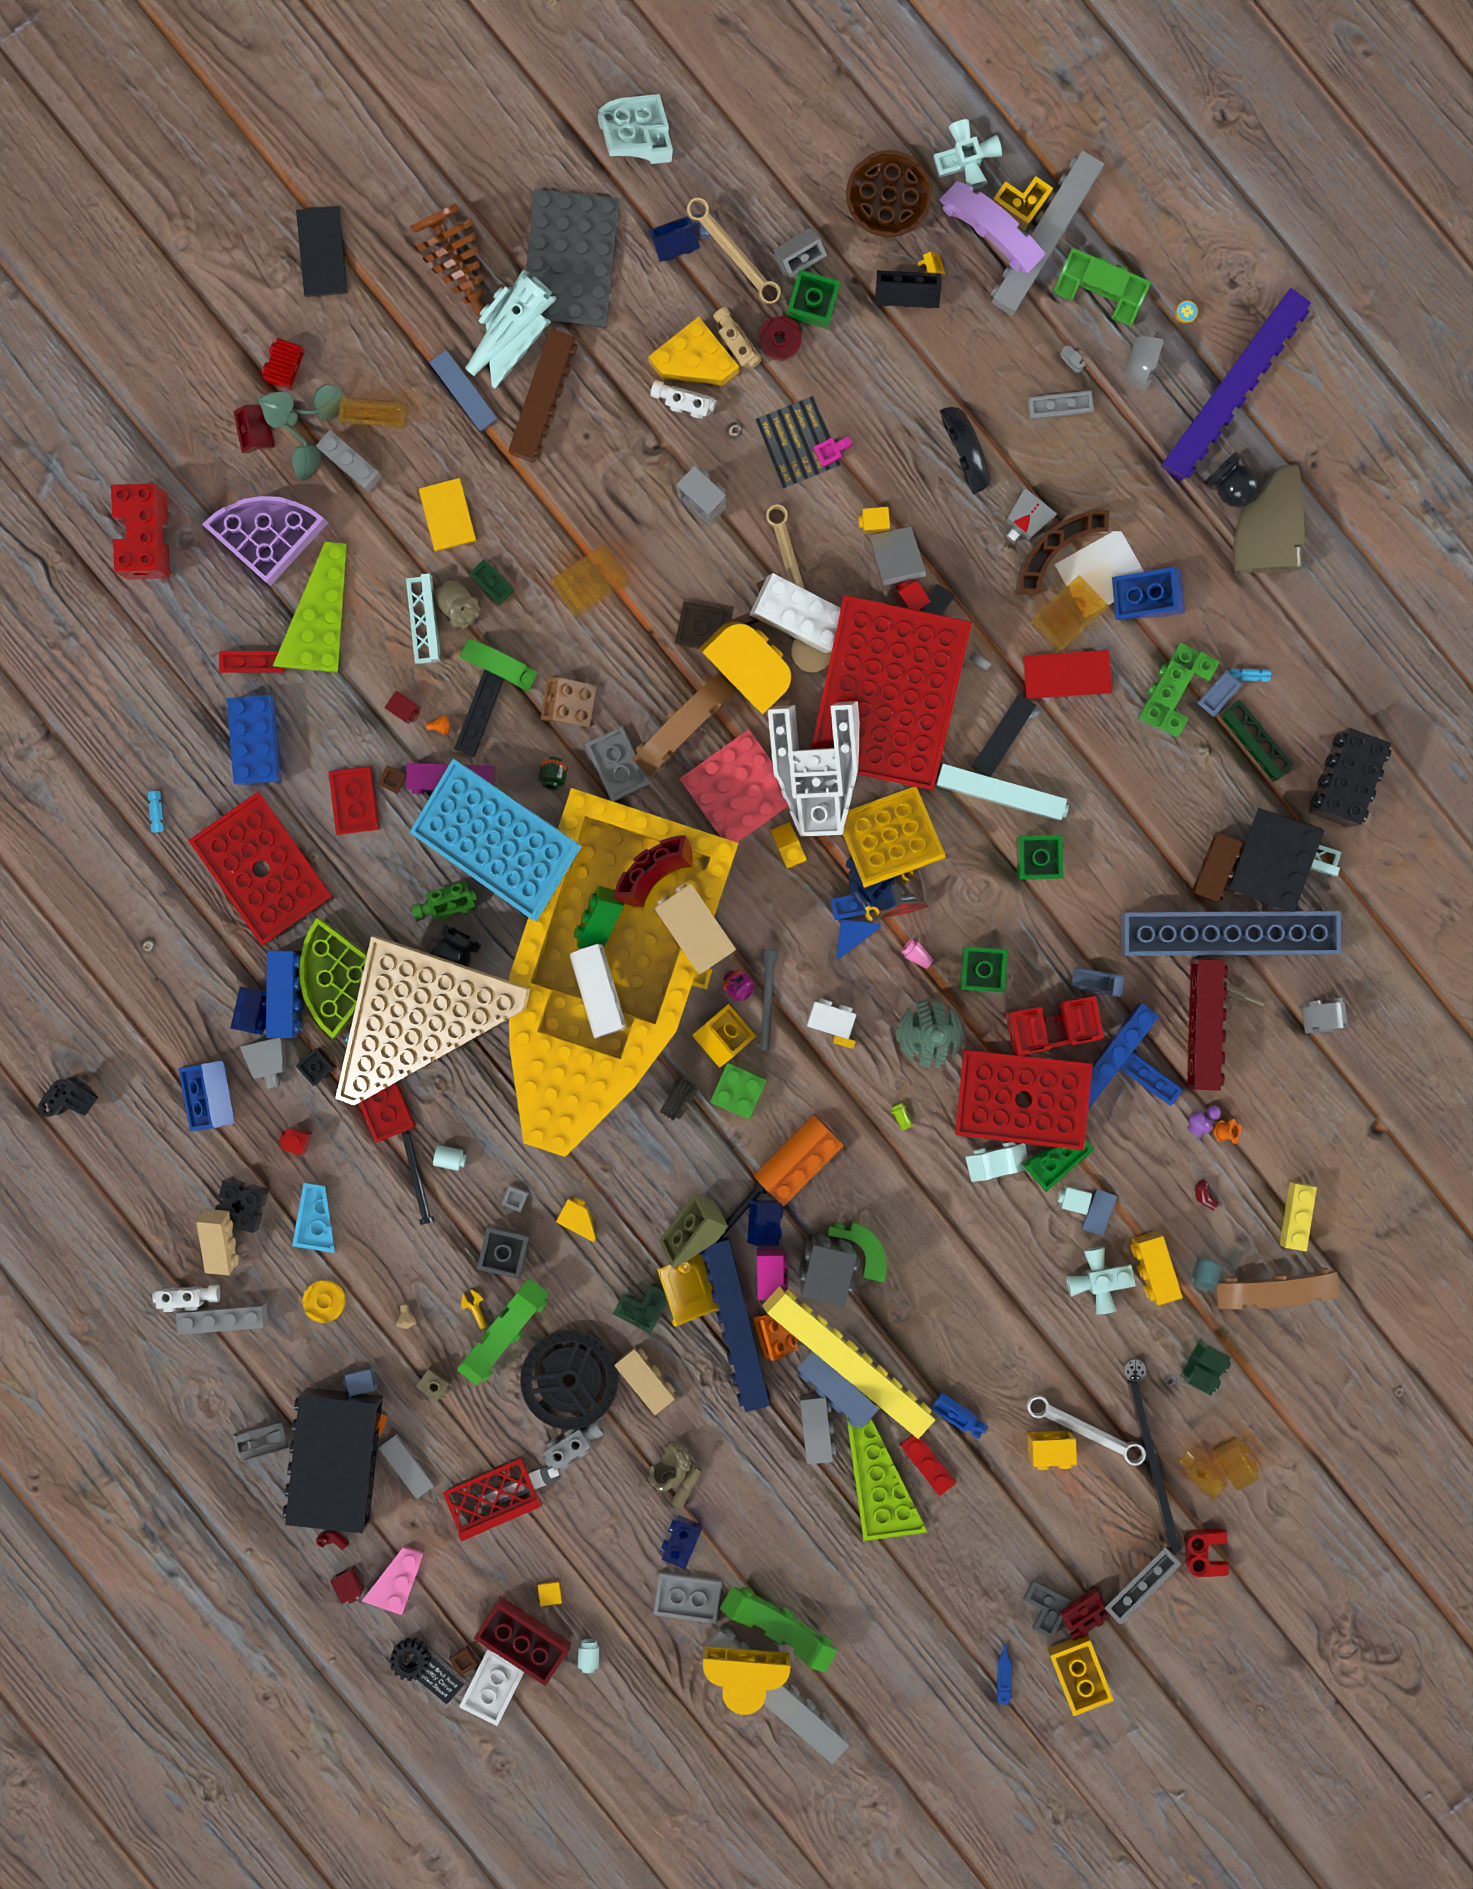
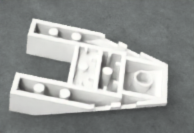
[768,701,860,836]

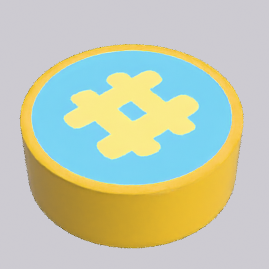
[1175,301,1198,324]

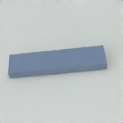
[429,350,498,432]

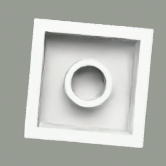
[806,998,856,1039]

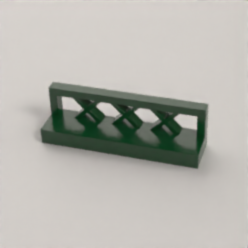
[1219,699,1294,782]

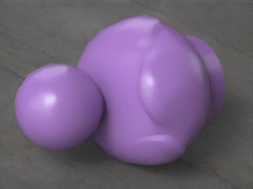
[1187,1105,1221,1138]

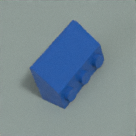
[178,1060,235,1131]

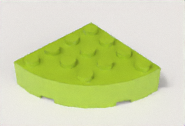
[299,918,367,1039]

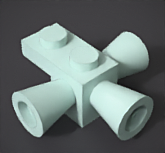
[933,119,1002,190]
[1066,1246,1136,1315]

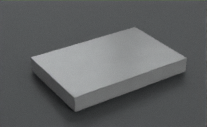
[870,526,926,586]
[584,726,650,802]
[653,1571,723,1624]

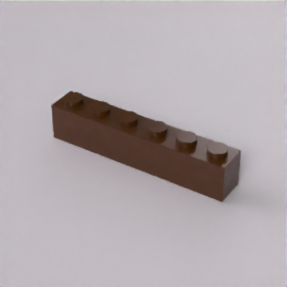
[508,329,578,463]

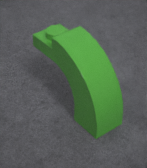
[459,638,538,692]
[827,1220,887,1282]

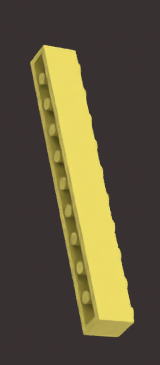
[762,1286,935,1439]

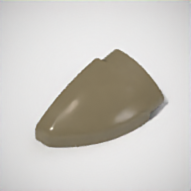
[1233,465,1305,573]

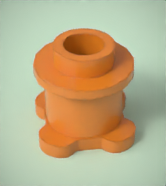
[1213,1119,1242,1144]

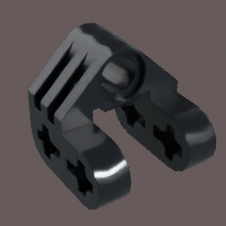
[38,1077,98,1117]

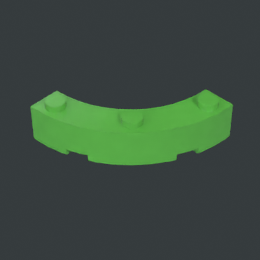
[457,1278,549,1386]
[720,1586,838,1672]

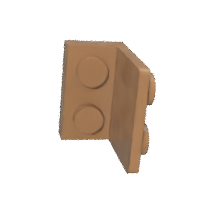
[541,677,596,727]

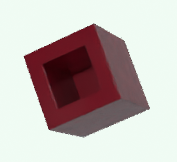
[384,690,420,724]
[330,1566,364,1604]

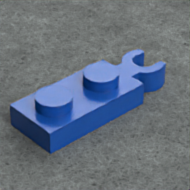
[930,1393,988,1439]

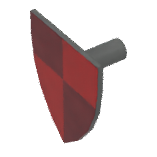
[877,884,929,918]

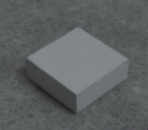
[501,1184,529,1213]

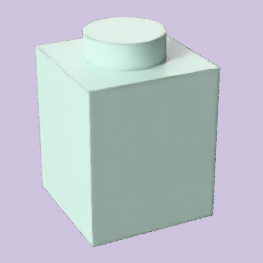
[1057,1185,1092,1215]

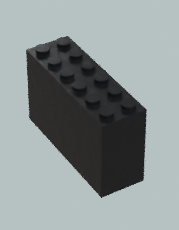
[282,1388,383,1534]

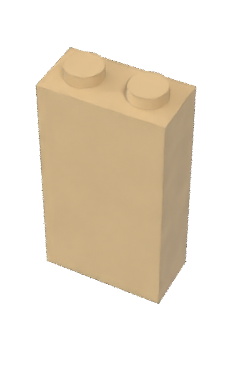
[654,883,736,975]

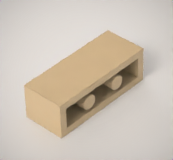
[196,1209,238,1276]
[614,1346,676,1415]

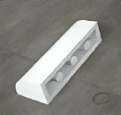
[570,944,627,1039]

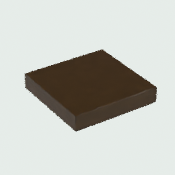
[675,601,726,649]

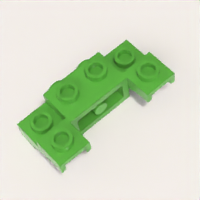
[1052,248,1151,327]
[1137,642,1220,738]

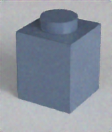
[343,1366,378,1396]

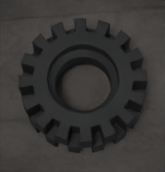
[390,1638,431,1681]

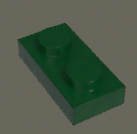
[469,559,515,606]

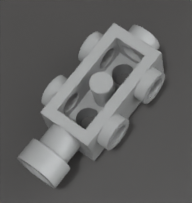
[543,1421,605,1470]

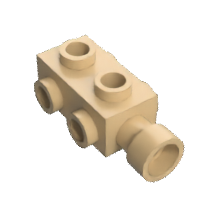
[713,307,762,368]

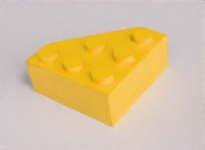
[648,316,739,386]

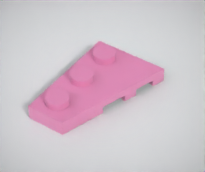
[362,1546,424,1615]

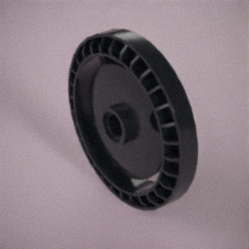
[520,1330,619,1430]

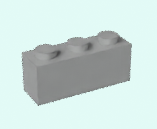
[316,430,382,493]
[800,1394,836,1465]

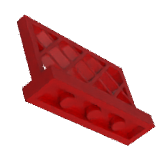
[442,1458,542,1542]

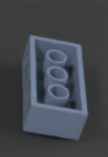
[797,1351,881,1429]

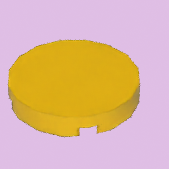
[302,1279,346,1323]

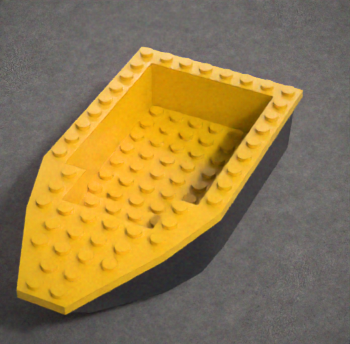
[509,788,739,1157]

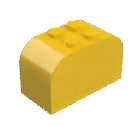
[699,622,791,714]

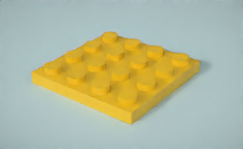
[843,786,946,888]

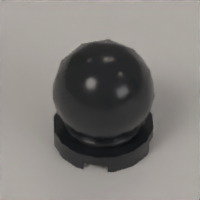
[1204,451,1260,508]
[429,924,482,967]

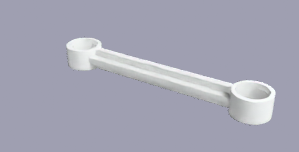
[1026,1394,1146,1465]

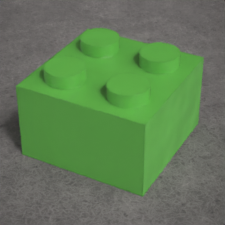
[710,1062,767,1119]

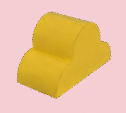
[703,1646,791,1715]

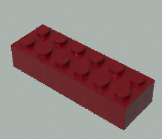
[1187,959,1228,1091]

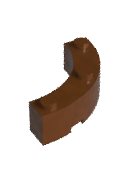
[1015,510,1109,596]

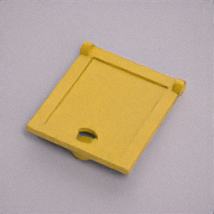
[657,1253,719,1327]

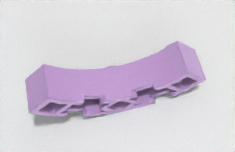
[939,181,1046,273]

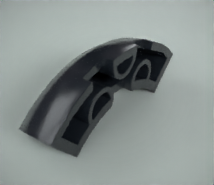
[940,407,991,495]

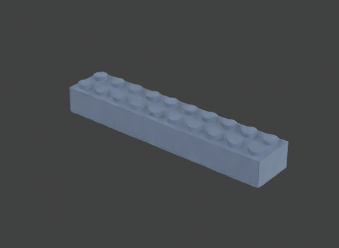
[1121,911,1341,956]

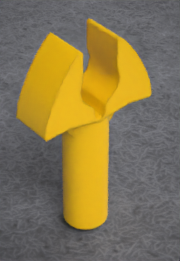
[461,1289,488,1329]

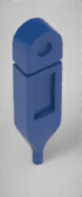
[997,1644,1012,1705]

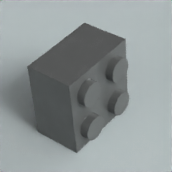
[477,1224,531,1279]

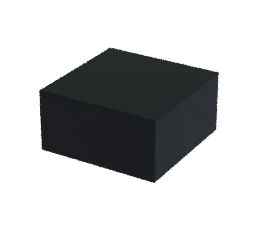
[296,1048,335,1086]

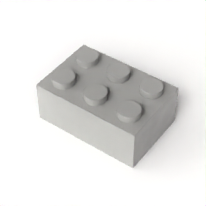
[676,466,727,526]

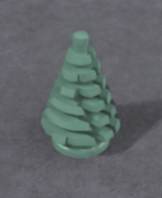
[896,999,965,1068]

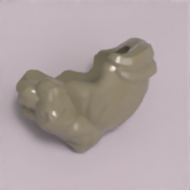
[435,580,481,629]
[649,1441,692,1492]

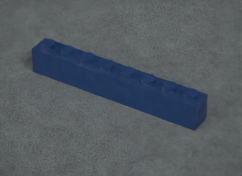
[701,1237,770,1412]

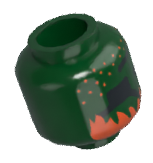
[538,757,568,790]

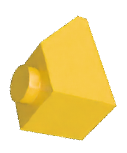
[770,822,807,869]
[556,1196,597,1242]

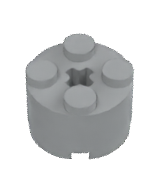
[1301,998,1349,1034]

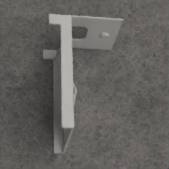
[232,1422,288,1461]

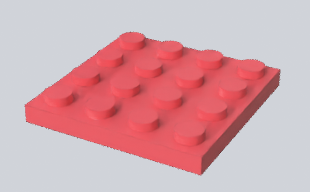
[679,729,789,843]

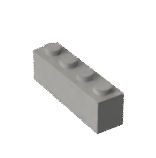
[176,1302,268,1335]
[1105,1547,1184,1624]

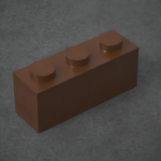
[1191,833,1243,903]

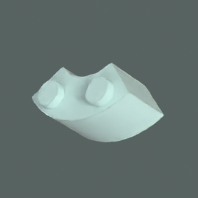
[966,1141,1028,1182]

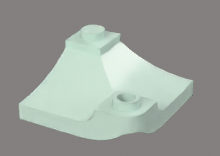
[598,94,673,164]

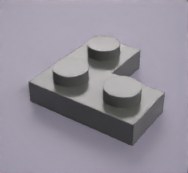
[1023,1579,1072,1639]

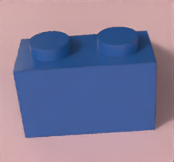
[1112,567,1185,620]

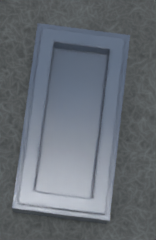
[1197,670,1243,717]
[1082,1188,1117,1236]

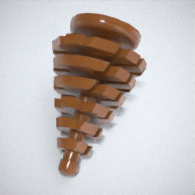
[410,203,485,316]

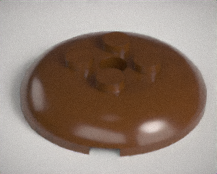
[846,150,932,237]

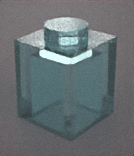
[1191,1257,1223,1292]

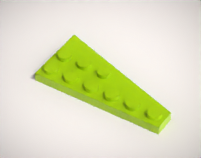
[272,542,346,673]
[846,1415,927,1541]

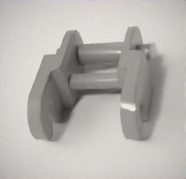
[1060,346,1086,373]

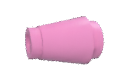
[901,939,934,969]

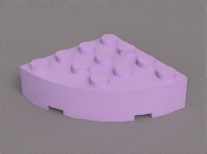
[202,496,328,586]

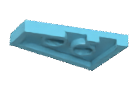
[292,1182,335,1253]

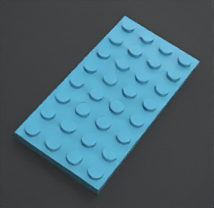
[410,759,582,921]

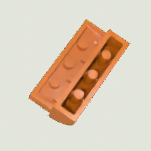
[753,1115,844,1206]

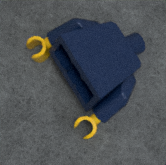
[846,857,913,921]

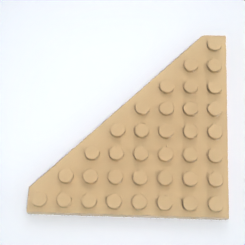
[335,935,531,1105]

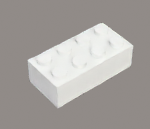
[749,573,841,653]

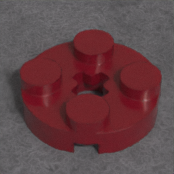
[759,316,801,361]

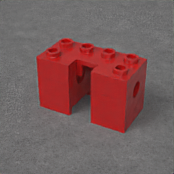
[111,483,170,580]
[1004,995,1104,1056]

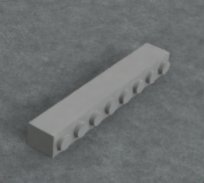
[991,151,1104,317]
[703,1625,849,1765]

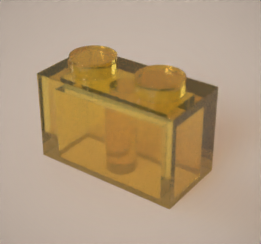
[1213,1437,1260,1491]

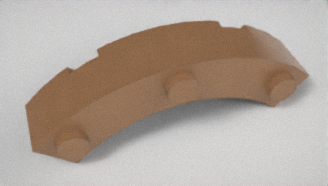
[632,674,736,778]
[1216,1268,1340,1309]

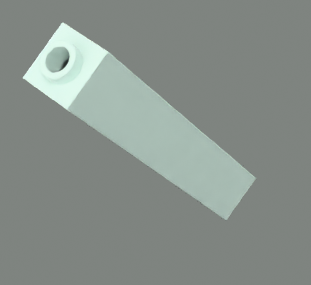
[936,764,1069,821]

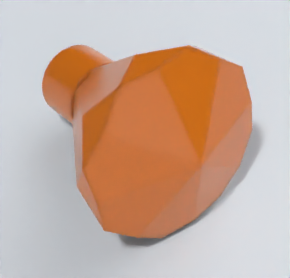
[426,714,450,735]

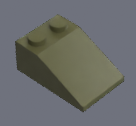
[659,1193,728,1268]

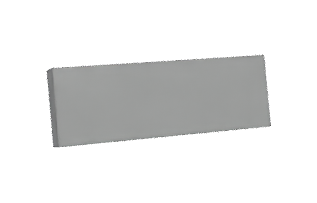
[1027,390,1094,420]
[379,1434,435,1499]

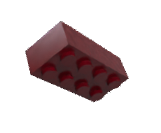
[474,1596,571,1686]

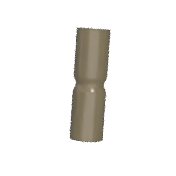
[671,1464,702,1509]

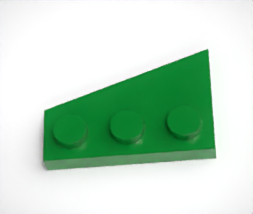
[1021,1140,1094,1192]

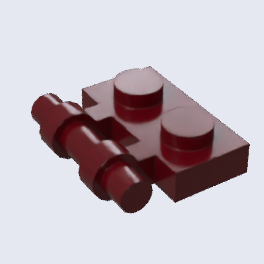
[1059,1588,1109,1641]

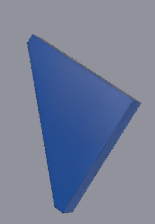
[836,919,881,959]

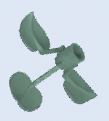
[258,384,342,481]

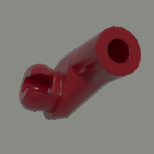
[1194,1180,1219,1211]
[316,1530,349,1551]

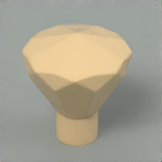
[396,1305,417,1329]

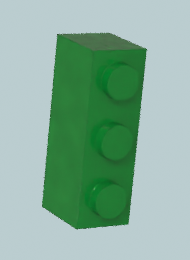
[574,886,624,949]

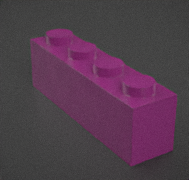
[406,763,495,794]

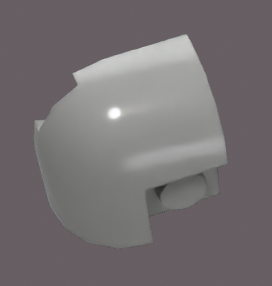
[1125,336,1163,391]

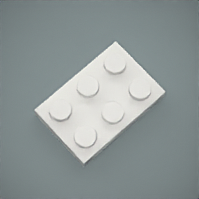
[459,1649,524,1726]

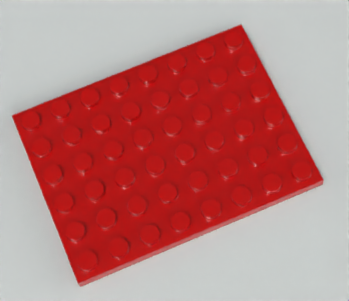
[811,595,972,791]

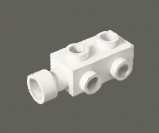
[651,380,716,419]
[152,1285,220,1312]

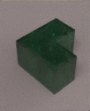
[613,1282,668,1334]

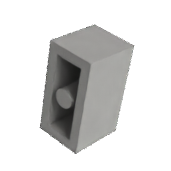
[773,228,827,278]

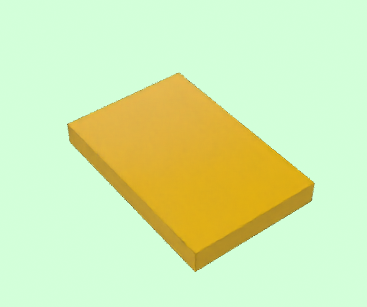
[419,478,476,552]

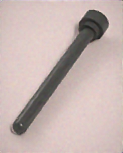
[761,949,779,1052]

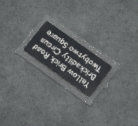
[404,1643,470,1710]

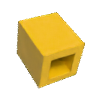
[858,507,890,534]

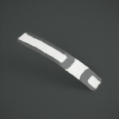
[477,1466,560,1509]

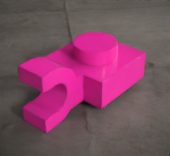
[813,436,853,468]

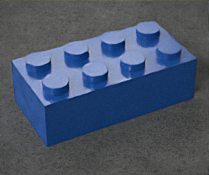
[227,695,281,786]
[266,951,304,1038]

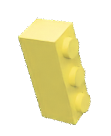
[1280,1182,1317,1251]

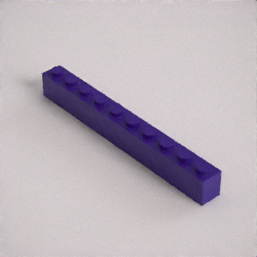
[1161,288,1311,481]

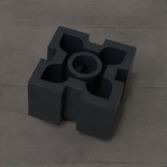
[215,1178,269,1233]

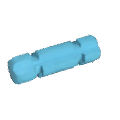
[1229,669,1271,682]
[147,791,164,833]

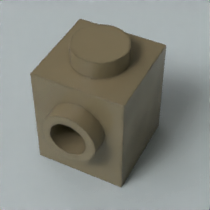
[416,1366,452,1402]

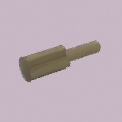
[1224,982,1265,1007]

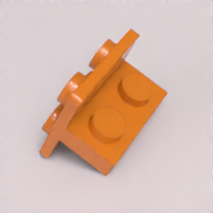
[753,1314,798,1361]

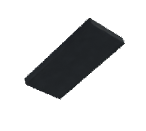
[296,206,348,297]

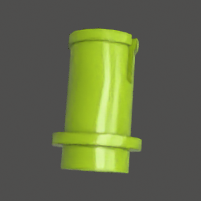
[891,1102,913,1131]

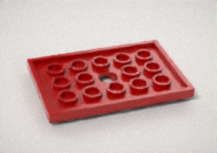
[188,791,333,946]
[955,1050,1093,1150]

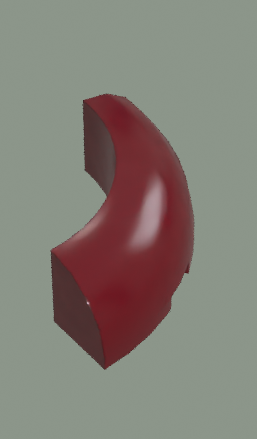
[613,835,693,907]

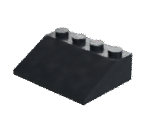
[1229,808,1324,912]

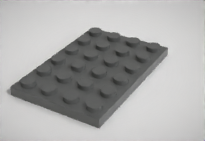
[526,190,620,328]

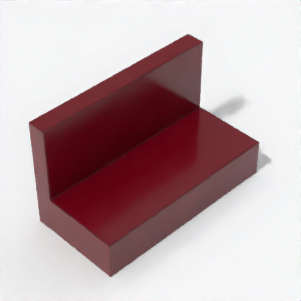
[233,405,275,453]

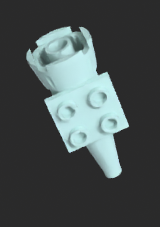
[465,270,557,389]

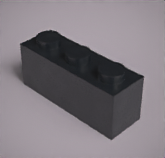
[875,270,941,309]

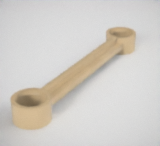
[686,198,781,304]
[766,504,805,589]

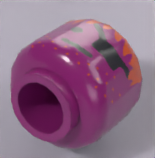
[723,970,754,1002]

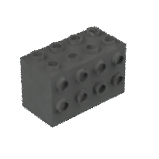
[799,1232,860,1307]

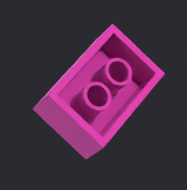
[757,1247,788,1300]

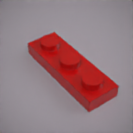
[219,651,285,673]
[900,1434,956,1497]

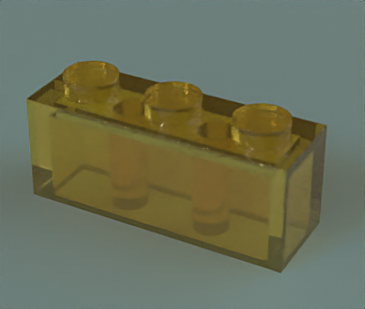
[339,397,408,428]

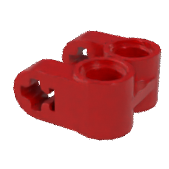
[1184,1529,1229,1577]

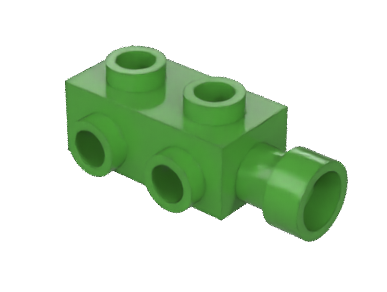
[411,880,477,921]

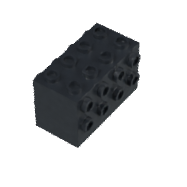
[1308,728,1392,827]

